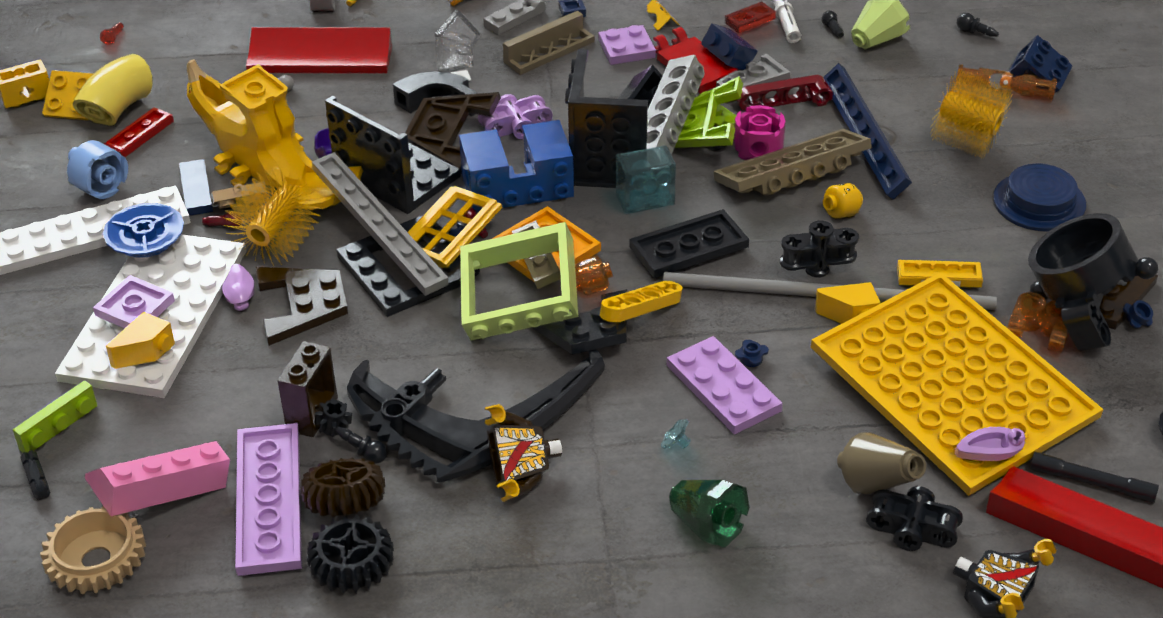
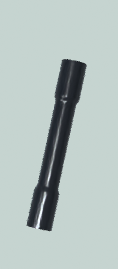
[1030,452,1159,503]

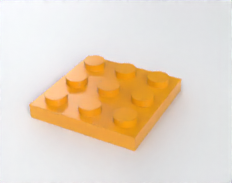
[492,206,601,282]

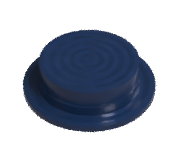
[993,163,1086,232]

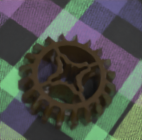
[300,457,386,518]

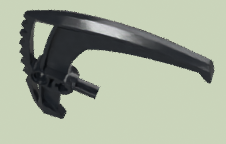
[347,349,605,483]

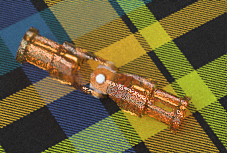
[956,64,1057,100]

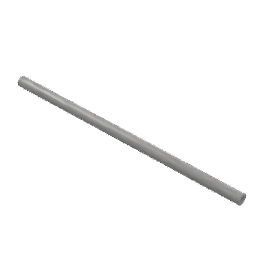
[663,272,997,311]

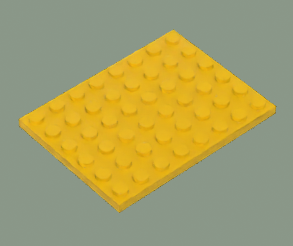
[811,272,1103,496]

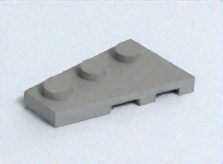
[716,54,791,87]

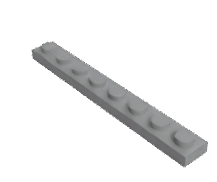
[312,152,448,296]

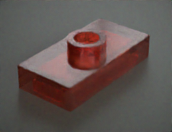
[725,1,776,34]

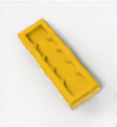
[897,260,983,288]

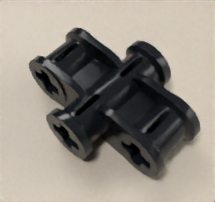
[780,220,859,278]
[866,486,963,551]

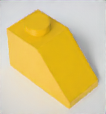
[815,282,880,324]
[106,312,175,369]

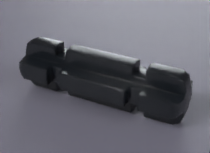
[20,450,50,500]

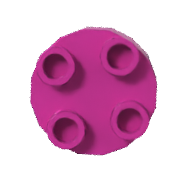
[734,105,786,160]

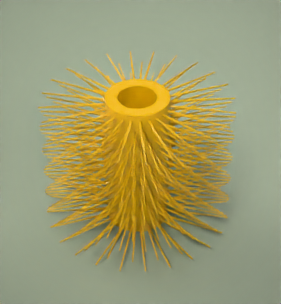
[930,69,1013,158]
[223,168,321,266]

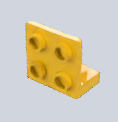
[42,70,93,120]

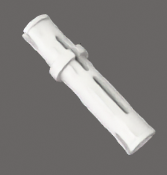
[772,0,801,43]

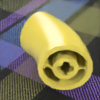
[72,54,153,126]

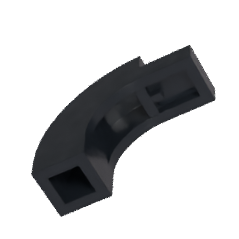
[393,71,478,117]

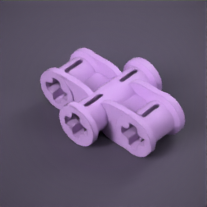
[478,94,553,139]

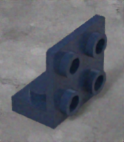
[1008,35,1072,92]

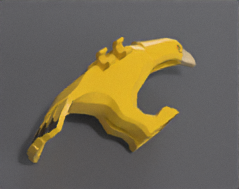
[187,59,363,210]

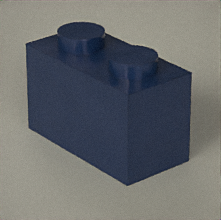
[701,23,758,70]

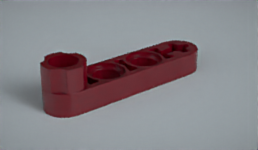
[736,75,833,111]

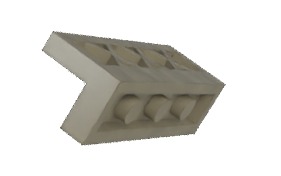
[503,11,595,75]

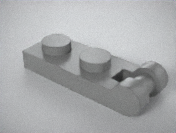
[483,0,546,35]

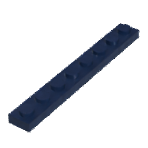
[823,63,912,199]

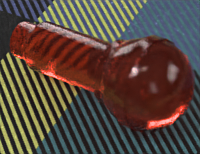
[100,22,124,45]

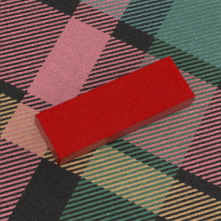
[104,107,174,157]

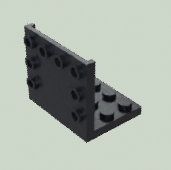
[565,49,648,190]
[325,96,460,214]

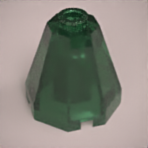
[669,480,750,547]

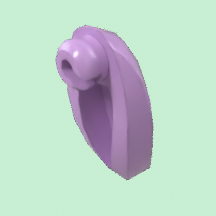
[222,264,254,311]
[955,427,1025,461]

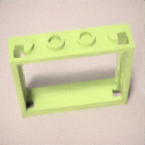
[460,222,578,341]

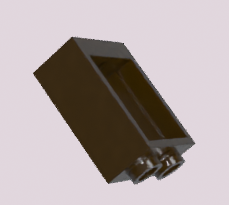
[277,341,338,438]

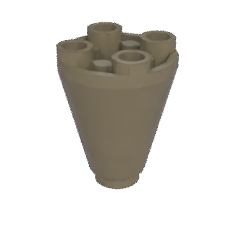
[837,432,926,494]

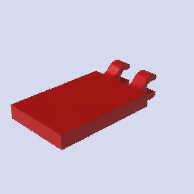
[653,27,738,94]

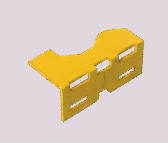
[647,0,679,31]

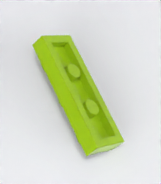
[13,380,97,453]

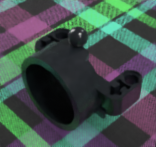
[1028,213,1158,352]

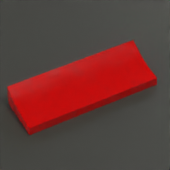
[246,27,392,73]
[986,466,1163,588]

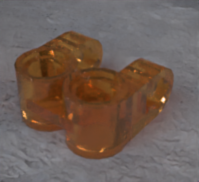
[1007,292,1069,354]

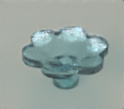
[661,418,691,449]

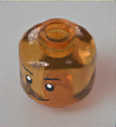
[575,256,613,295]

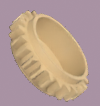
[40,506,146,594]

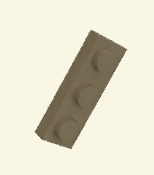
[512,221,561,289]

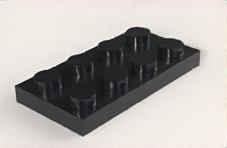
[629,209,749,278]

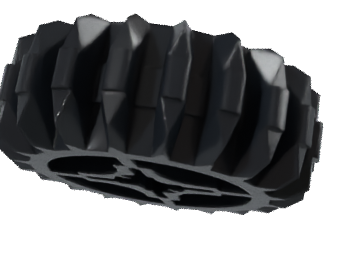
[307,514,394,594]

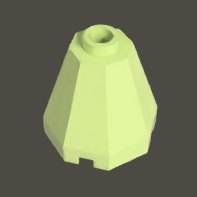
[852,0,910,49]

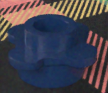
[1123,300,1153,329]
[735,340,769,367]

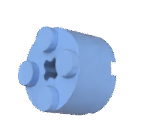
[67,140,128,199]

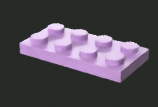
[667,336,782,435]

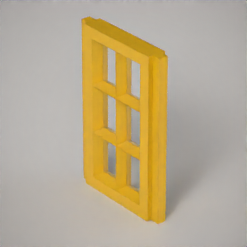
[407,186,502,268]

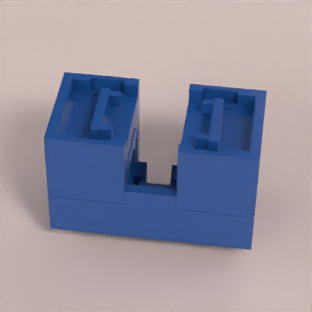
[459,120,574,212]

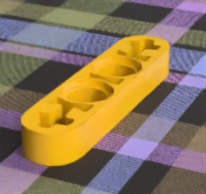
[600,281,683,322]

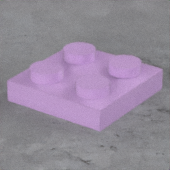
[598,25,656,65]
[93,275,175,328]

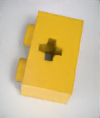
[0,59,49,108]

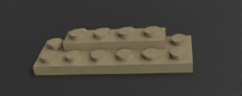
[713,129,872,195]

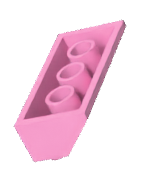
[85,441,230,516]

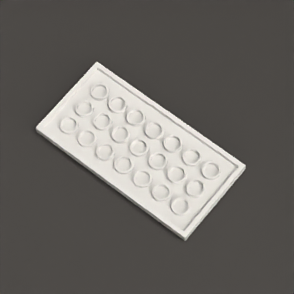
[55,234,247,398]

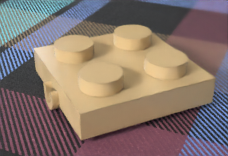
[211,182,266,209]

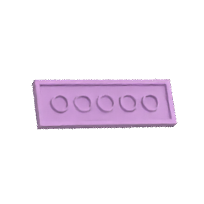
[235,423,302,576]

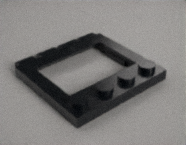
[336,216,480,317]

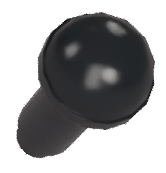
[821,10,844,38]

